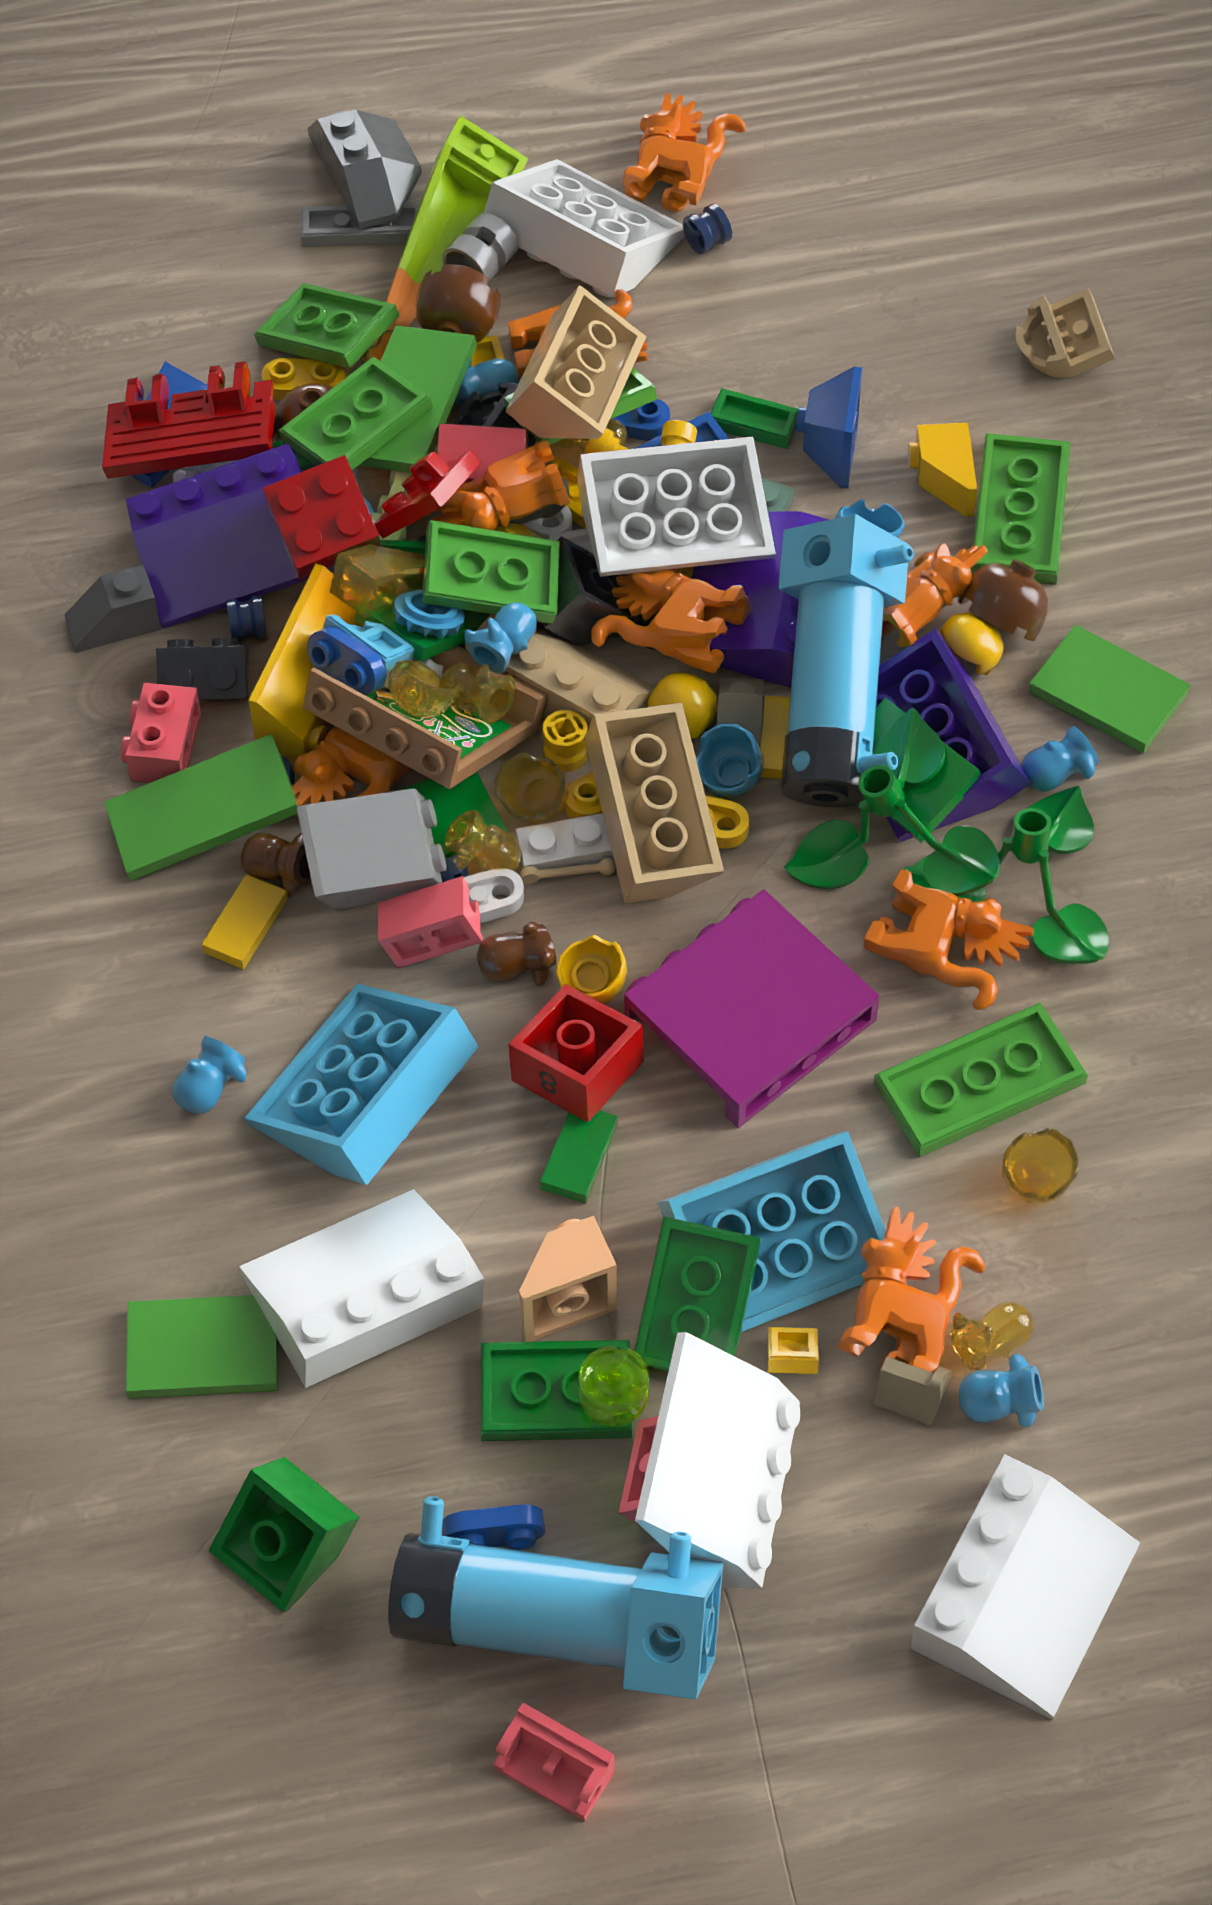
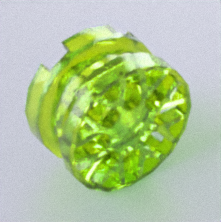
[578,1345,649,1427]

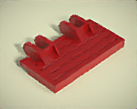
[102,361,275,479]

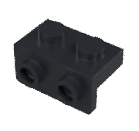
[156,638,249,701]

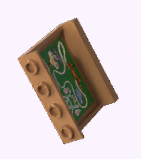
[303,646,548,789]

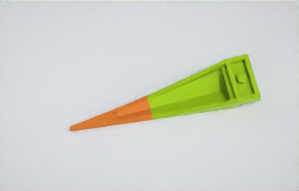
[364,115,529,363]

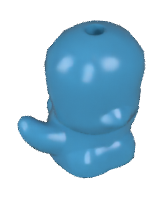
[455,358,519,407]
[464,602,537,674]
[1022,726,1099,792]
[172,1036,246,1114]
[958,1354,1044,1428]

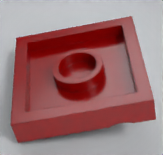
[374,449,481,539]

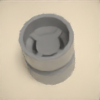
[442,213,519,284]

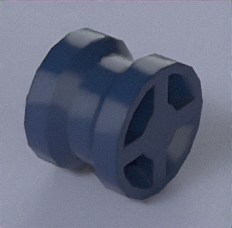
[682,203,732,254]
[226,595,267,642]

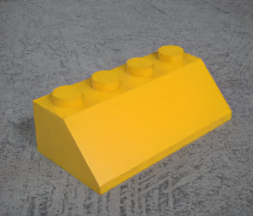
[249,564,366,763]

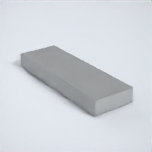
[301,203,420,247]

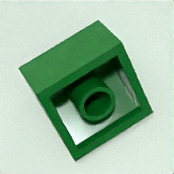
[208,1457,360,1613]

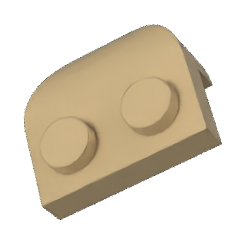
[1016,288,1115,378]

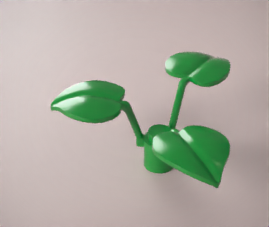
[784,708,1000,896]
[904,786,1109,964]

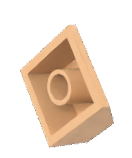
[519,1215,617,1342]

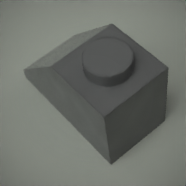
[64,565,161,653]

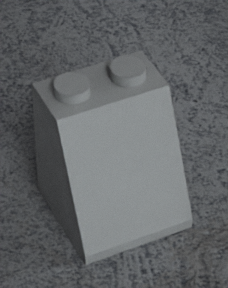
[297,789,446,911]

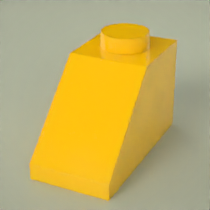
[908,423,977,517]

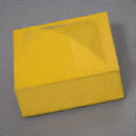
[767,1327,819,1374]

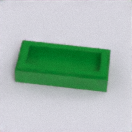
[710,388,799,449]
[540,1110,618,1204]

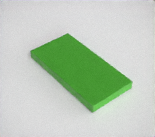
[359,325,477,473]
[970,433,1071,584]
[104,734,298,881]
[874,1002,1088,1157]

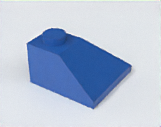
[796,366,863,488]

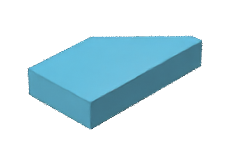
[322,615,415,672]

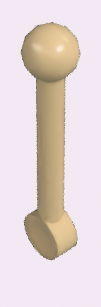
[520,858,616,884]

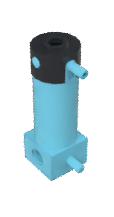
[779,514,914,807]
[388,1496,723,1700]

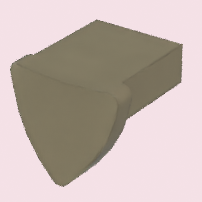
[872,1357,954,1427]

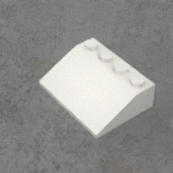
[484,159,685,297]
[577,437,776,577]
[239,1189,484,1388]
[635,1332,800,1589]
[910,1454,1140,1720]

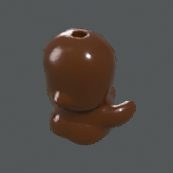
[241,832,312,898]
[477,922,557,986]

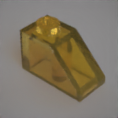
[330,544,425,618]

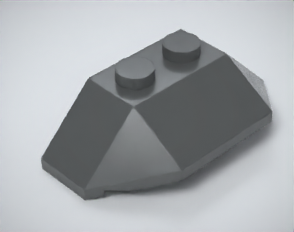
[308,109,422,229]

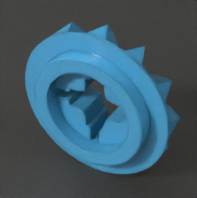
[392,590,465,639]

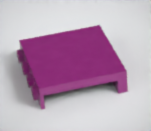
[624,889,879,1129]

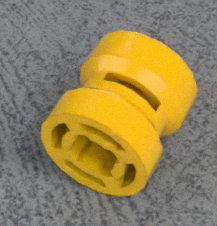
[542,710,588,772]

